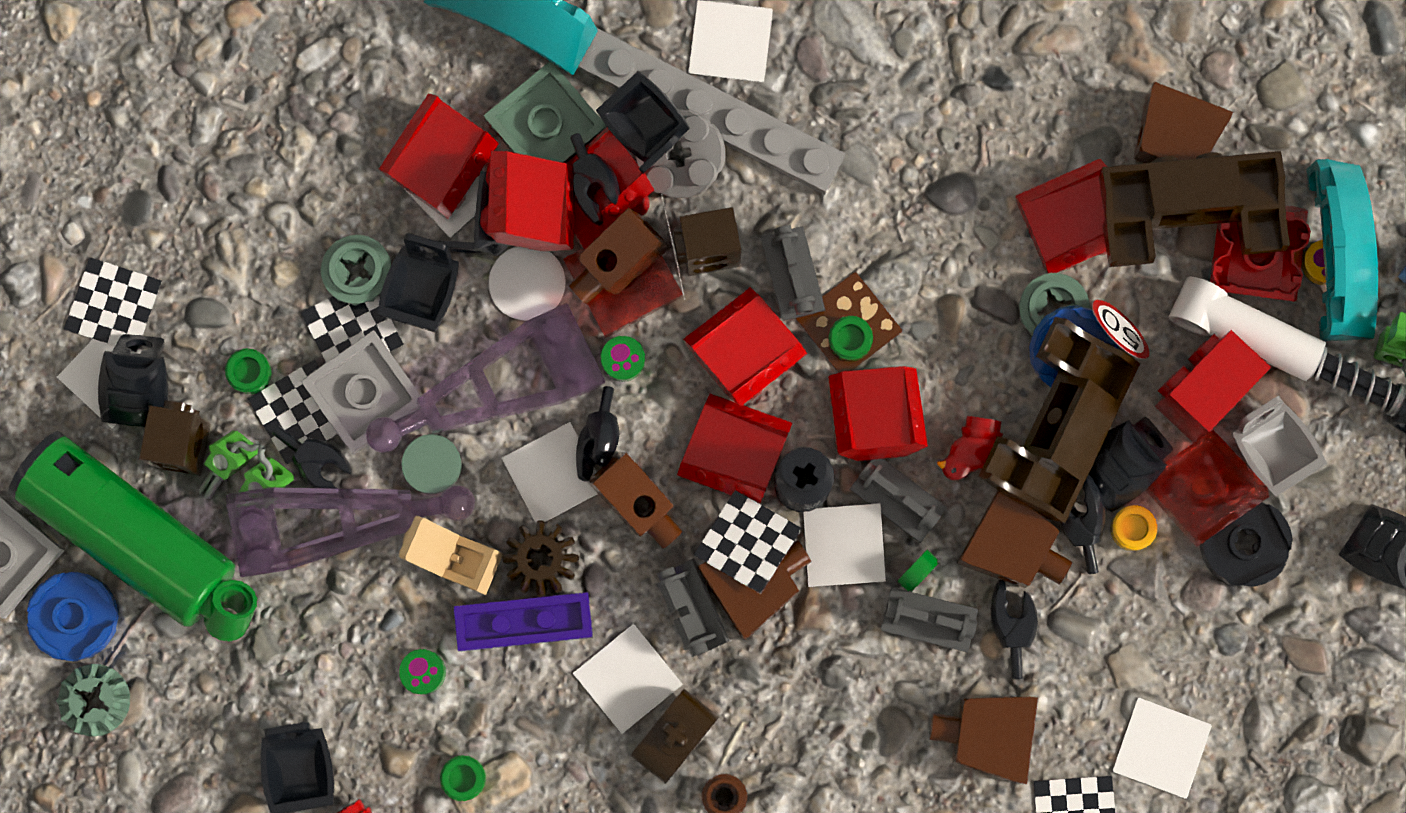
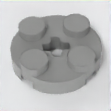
[636,109,725,198]

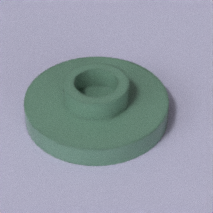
[401,434,462,494]

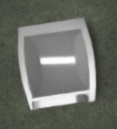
[1232,396,1327,497]

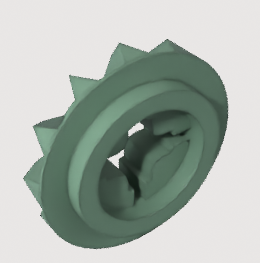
[321,235,391,306]
[1019,273,1090,336]
[56,664,130,736]

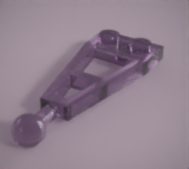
[366,303,605,453]
[226,485,475,577]

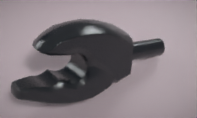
[570,133,620,226]
[576,386,620,482]
[272,425,352,501]
[1060,475,1106,574]
[990,580,1038,680]

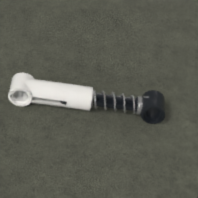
[1169,276,1406,434]

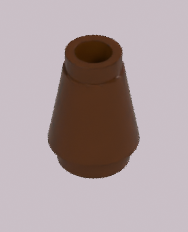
[702,774,747,813]

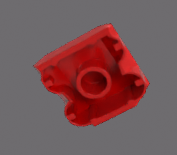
[379,93,499,220]
[566,128,654,250]
[480,151,575,252]
[1015,158,1108,274]
[1210,206,1311,302]
[683,287,808,407]
[828,366,928,461]
[677,394,793,504]

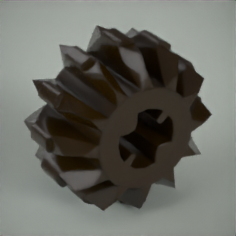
[502,520,579,597]

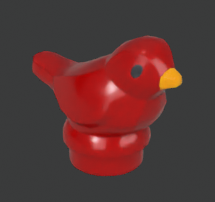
[937,416,1003,481]

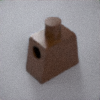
[1134,81,1233,163]
[569,208,671,305]
[587,451,682,549]
[957,490,1072,588]
[698,539,812,640]
[929,697,1038,784]

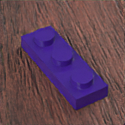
[454,592,593,652]

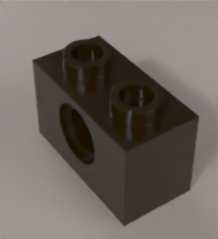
[139,400,211,476]

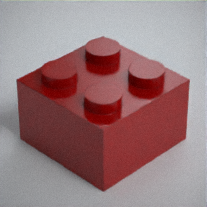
[1155,330,1271,443]

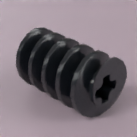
[774,447,834,512]

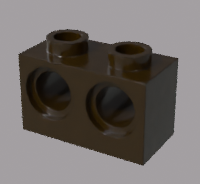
[673,207,742,276]

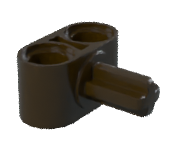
[630,689,719,784]

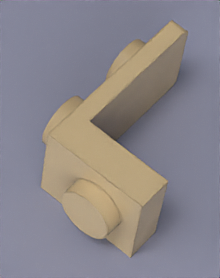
[399,516,503,595]

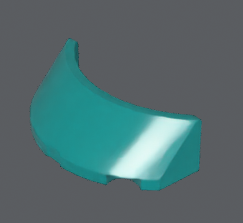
[423,0,598,75]
[1306,159,1378,341]

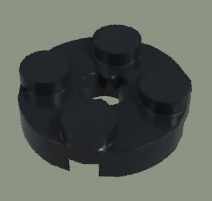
[1199,497,1293,588]

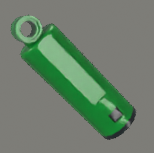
[8,431,257,642]

